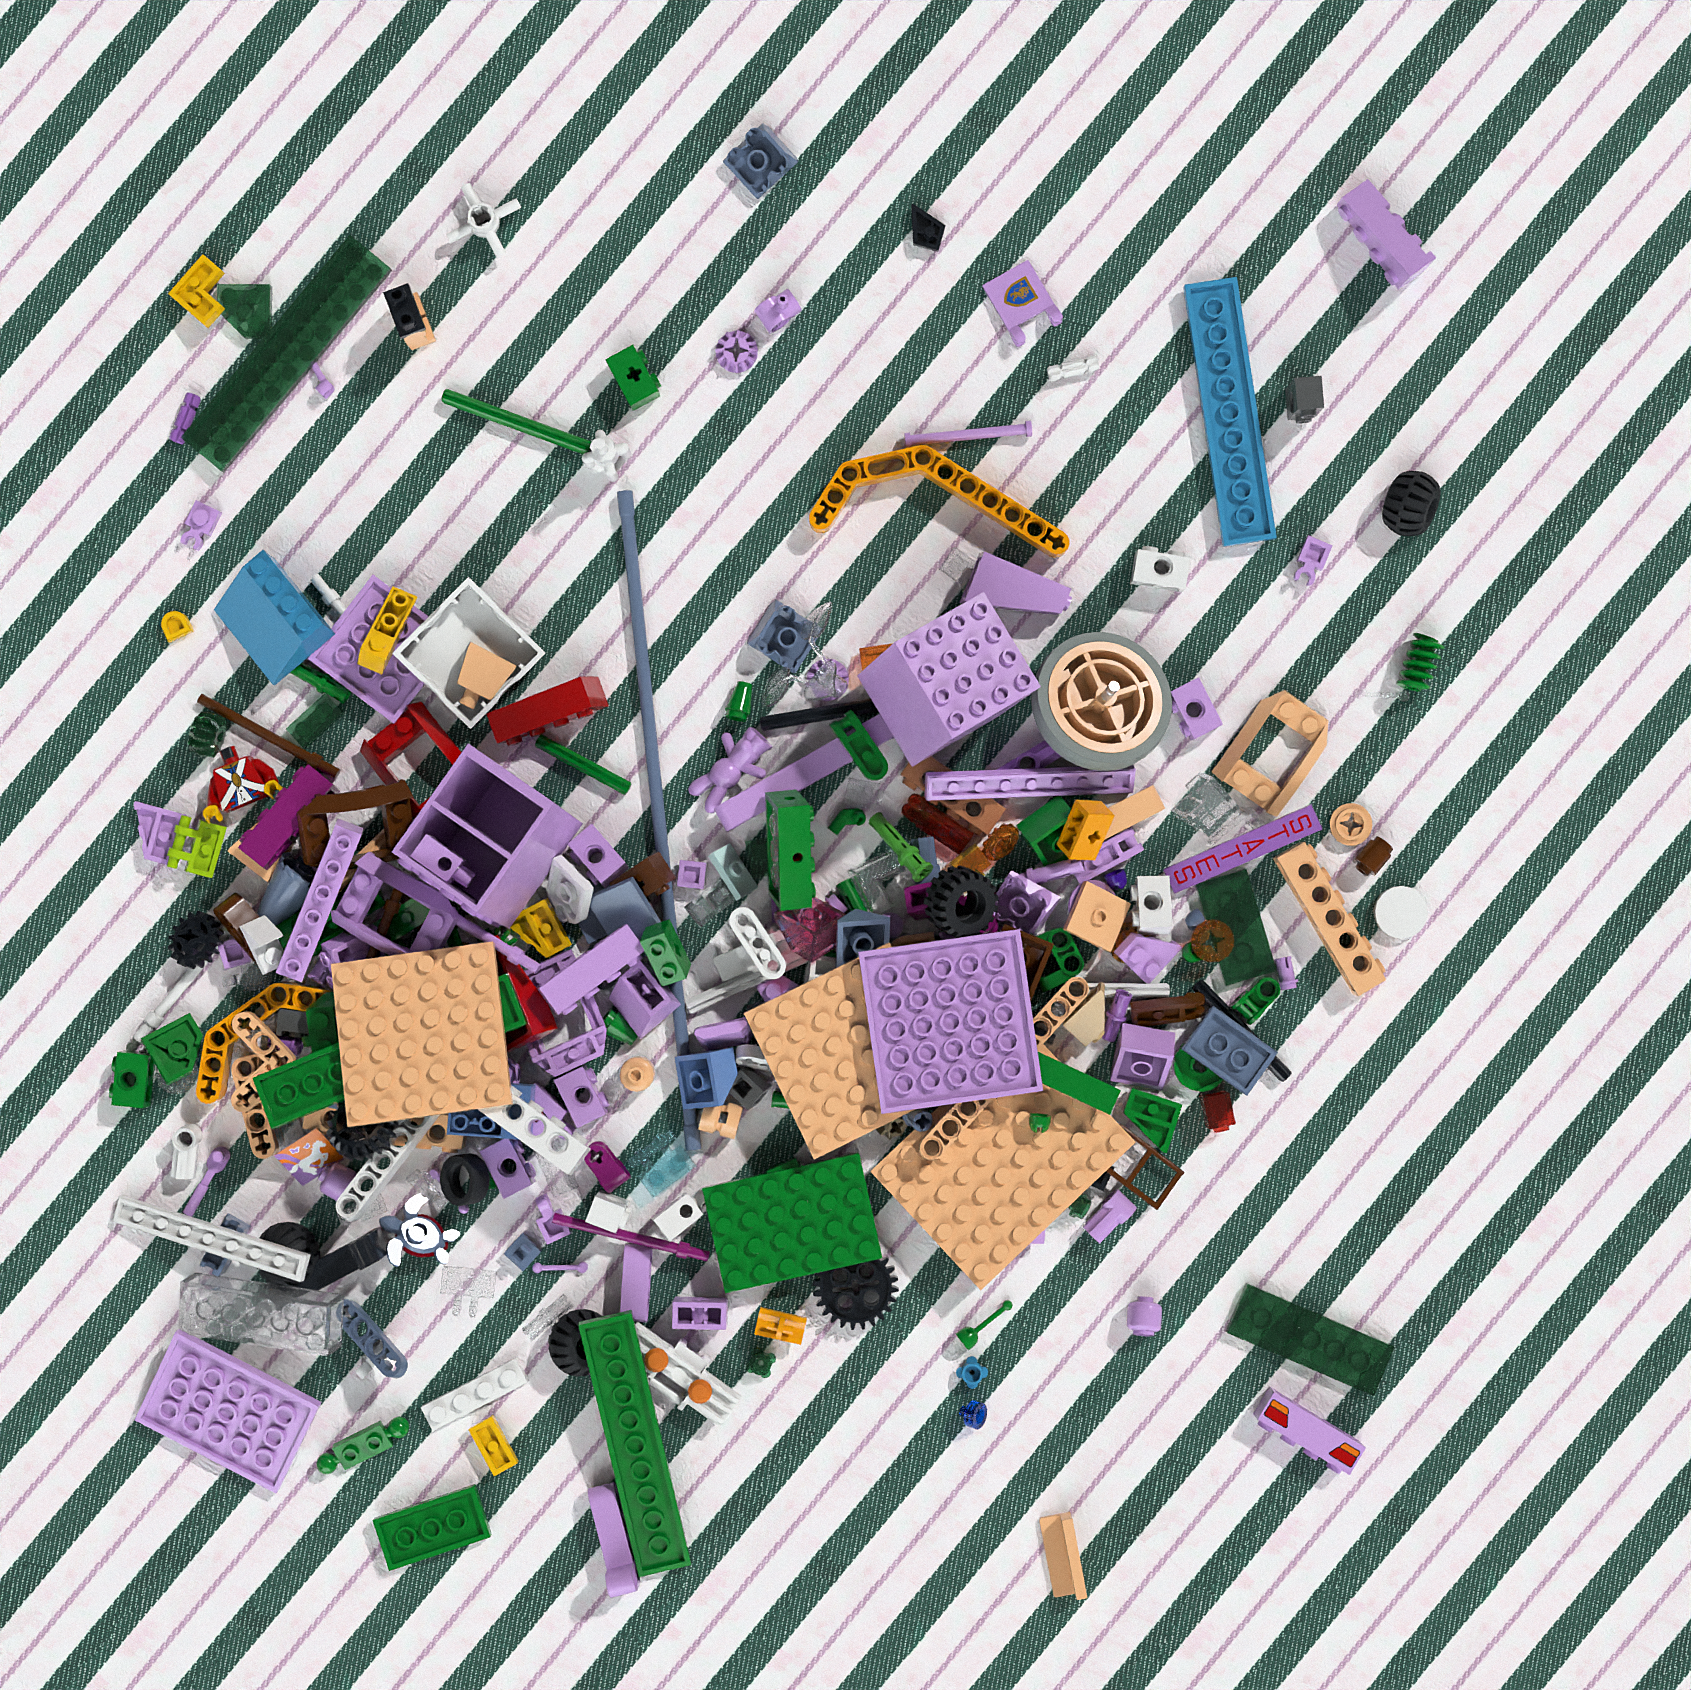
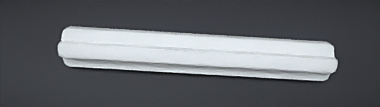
[1069,983,1170,998]

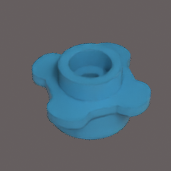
[956,1356,988,1389]

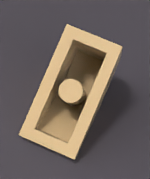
[1063,981,1105,1047]

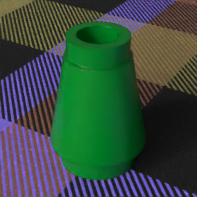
[725,681,753,722]
[603,1009,638,1046]

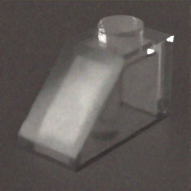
[684,878,736,928]

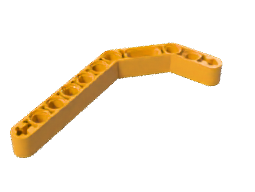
[809,445,1070,558]
[196,981,336,1104]

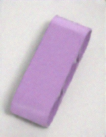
[620,1244,652,1323]

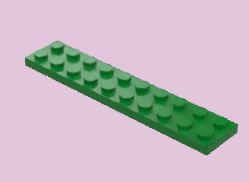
[253,973,528,1129]
[578,1310,691,1577]

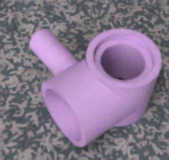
[754,289,802,333]

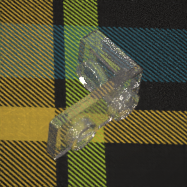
[1207,806,1265,845]

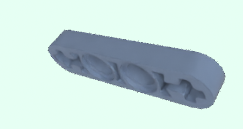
[333,1299,408,1379]

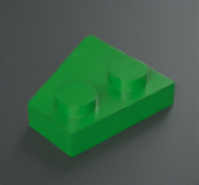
[1123,1087,1182,1153]

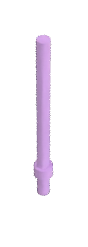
[404,893,541,974]

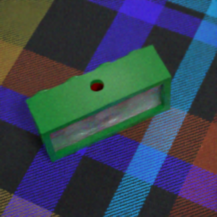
[765,789,816,911]

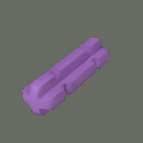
[169,392,201,444]

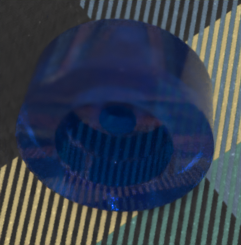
[959,1400,987,1430]

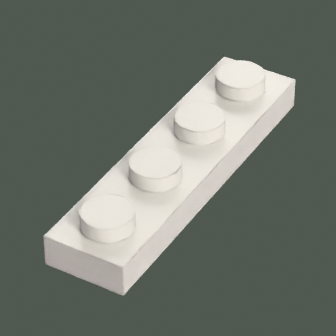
[421,1357,529,1431]

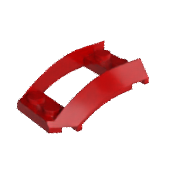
[360,702,462,819]

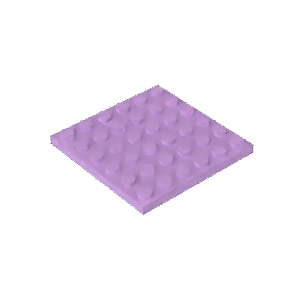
[858,929,1043,1114]

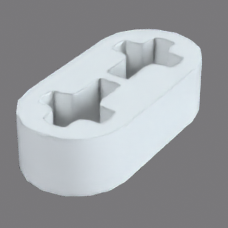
[735,1044,771,1071]

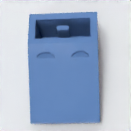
[447,1083,536,1140]

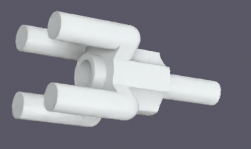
[582,430,632,482]

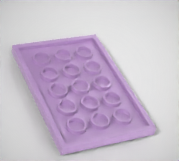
[135,1328,322,1493]

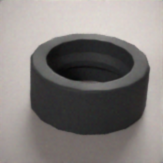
[440,1153,490,1206]

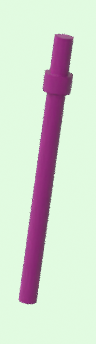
[552,1213,710,1262]

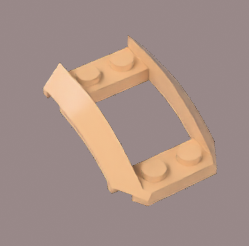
[1212,690,1328,817]

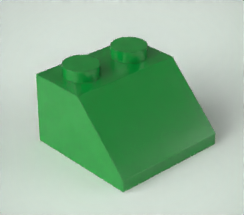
[1016,796,1071,867]

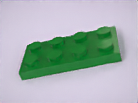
[372,1484,492,1571]

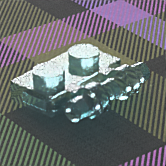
[627,1129,696,1197]

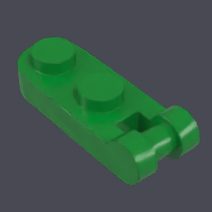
[829,709,888,781]

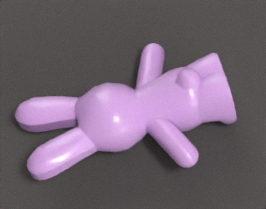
[688,727,772,814]

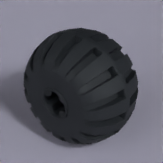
[1382,471,1441,537]
[257,1222,320,1288]
[548,1309,602,1377]

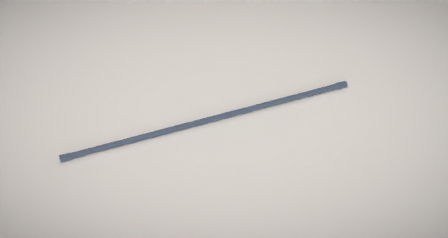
[617,490,701,1151]

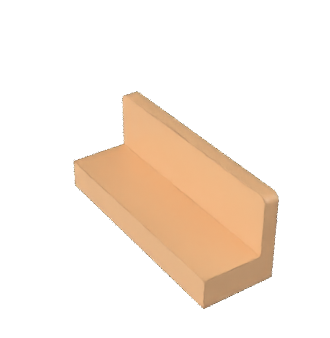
[1039,1512,1087,1600]

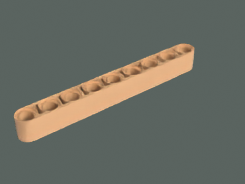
[919,977,1089,1160]

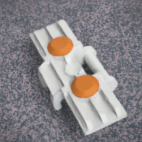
[635,1321,742,1427]

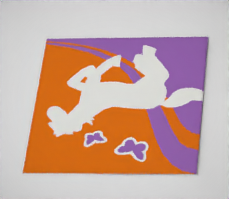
[274,1128,345,1186]

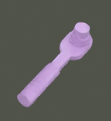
[183,1146,230,1217]

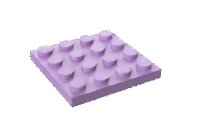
[308,575,428,724]

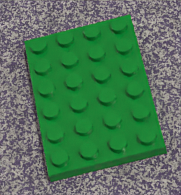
[702,1152,882,1293]

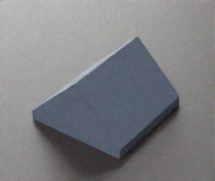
[835,909,890,968]

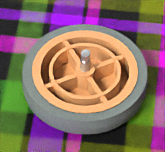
[1031,632,1172,771]

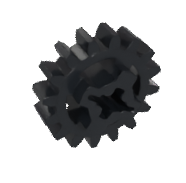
[168,911,224,969]

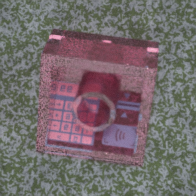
[774,897,846,962]

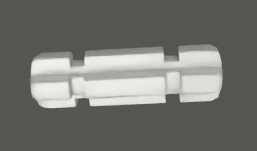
[1047,355,1099,382]

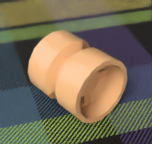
[698,1102,743,1139]

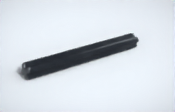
[760,698,879,731]
[1192,979,1292,1082]

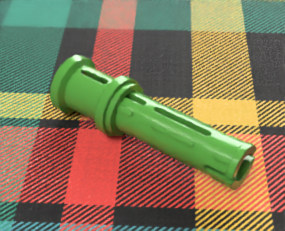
[868,812,933,882]

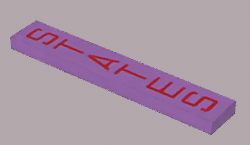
[1163,804,1322,894]

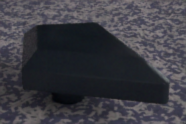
[911,204,946,252]

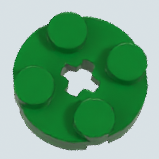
[1173,1042,1223,1092]

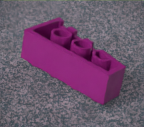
[238,764,340,870]

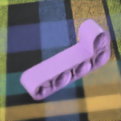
[588,1482,640,1598]

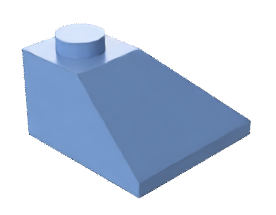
[674,1047,738,1109]

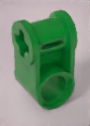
[1230,976,1280,1025]

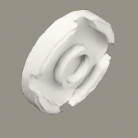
[1373,886,1428,939]

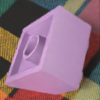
[1110,1023,1175,1091]

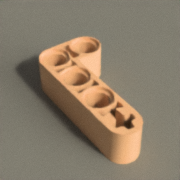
[231,1049,287,1159]

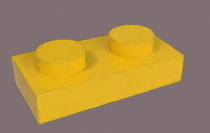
[468,1415,519,1476]

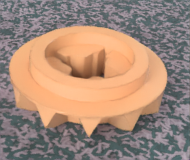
[1329,803,1372,846]

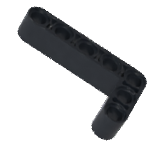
[265,1227,388,1312]

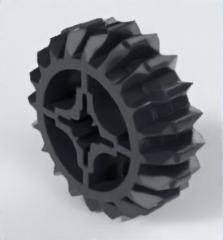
[326,1101,400,1161]

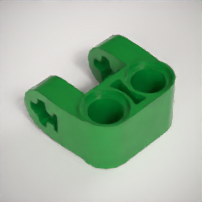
[1036,927,1084,992]

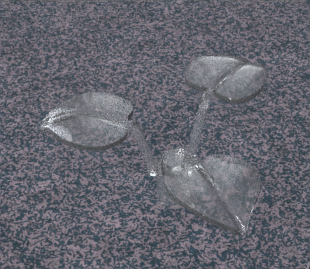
[762,601,847,707]

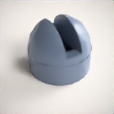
[1185,908,1208,931]

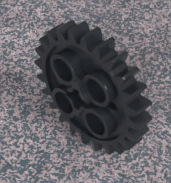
[813,1256,899,1330]

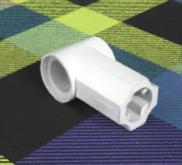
[171,1124,203,1180]

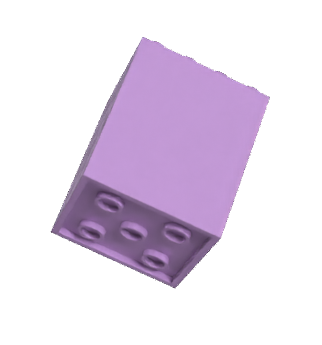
[857,592,1041,767]
[392,744,583,928]

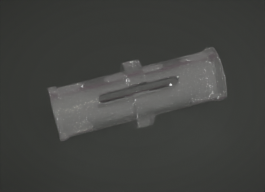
[522,1294,574,1341]

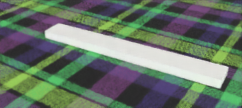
[112,1195,310,1282]

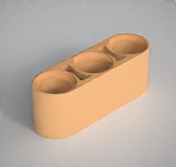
[1104,785,1165,840]

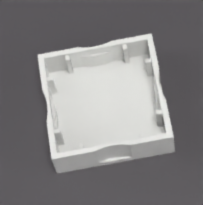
[392,577,545,729]

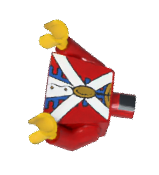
[203,746,283,824]

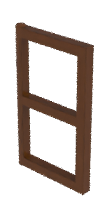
[1105,1123,1185,1210]

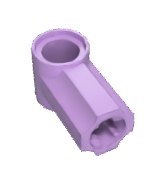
[1083,1188,1137,1243]

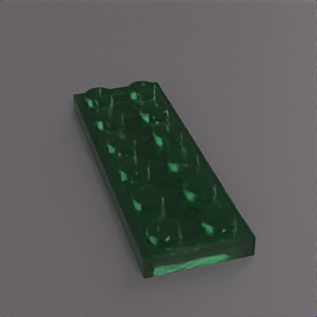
[1226,1282,1395,1396]

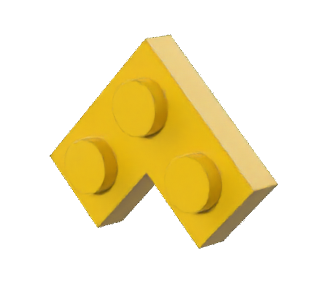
[168,254,225,328]

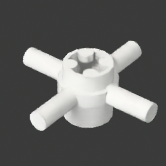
[446,183,521,259]

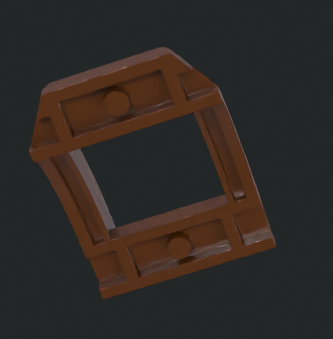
[296,779,413,869]

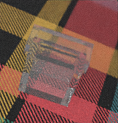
[1171,772,1240,837]

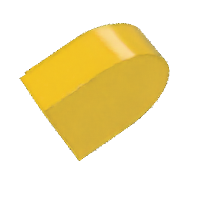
[161,611,194,643]

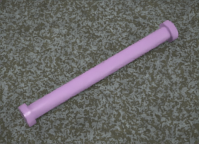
[904,420,1032,448]

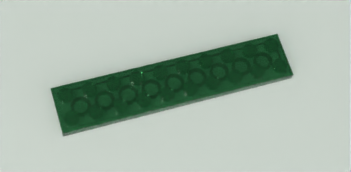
[181,235,392,473]

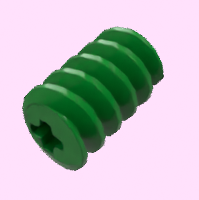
[1396,633,1445,692]

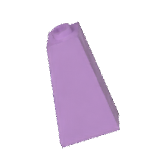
[960,551,1072,615]

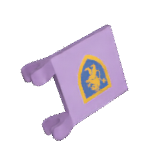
[982,260,1063,347]

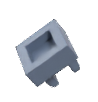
[503,1233,542,1271]

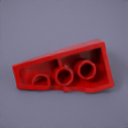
[495,935,558,1053]

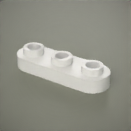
[729,907,786,979]

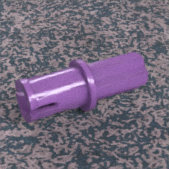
[1102,989,1132,1042]

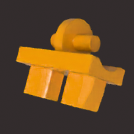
[754,1307,807,1345]

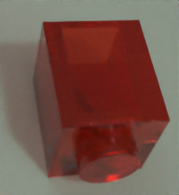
[1199,1091,1236,1133]

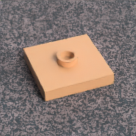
[1063,881,1131,952]

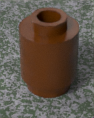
[1354,836,1393,876]

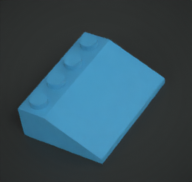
[214,550,335,686]

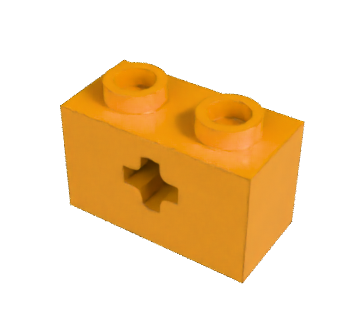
[1056,800,1115,860]

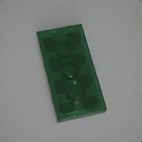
[1195,869,1277,986]

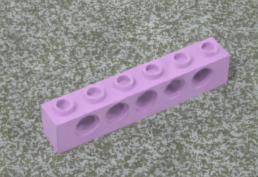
[276,818,363,982]

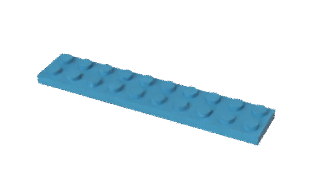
[1183,277,1277,547]

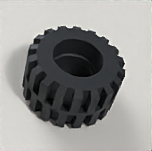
[924,866,999,938]

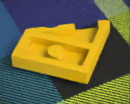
[506,898,572,958]

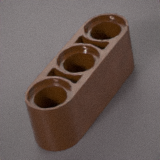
[213,892,284,965]

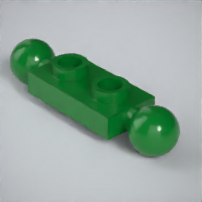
[316,1417,409,1474]

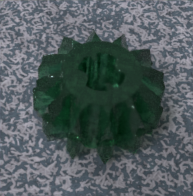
[188,712,227,758]

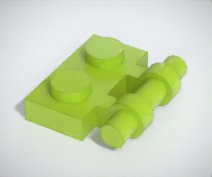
[167,815,227,878]

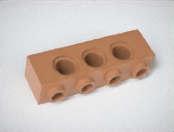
[900,757,1006,836]

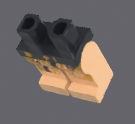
[383,283,436,350]

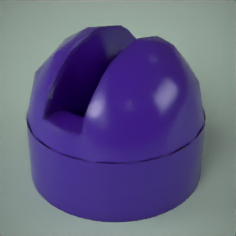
[1104,869,1127,891]

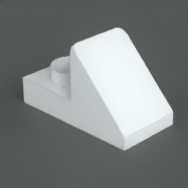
[239,915,284,975]

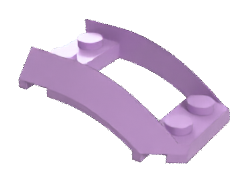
[331,852,459,956]
[524,949,607,1077]

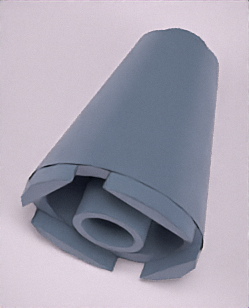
[257,852,316,926]

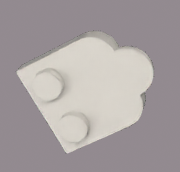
[547,855,594,924]

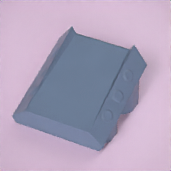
[723,123,799,199]
[747,599,822,674]

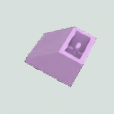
[609,960,681,1039]

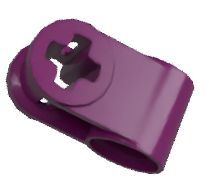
[584,1141,631,1193]

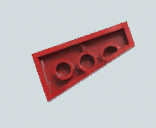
[486,676,609,747]

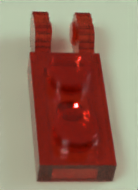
[901,793,974,854]

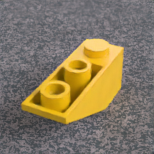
[357,586,417,675]

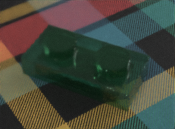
[286,693,345,749]

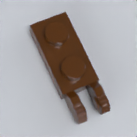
[1130,992,1205,1027]

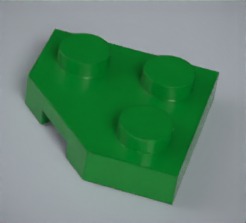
[141,1013,203,1086]

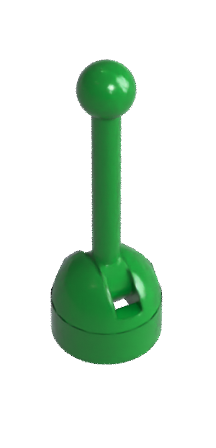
[955,1300,1013,1351]

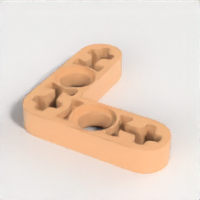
[231,1011,296,1112]

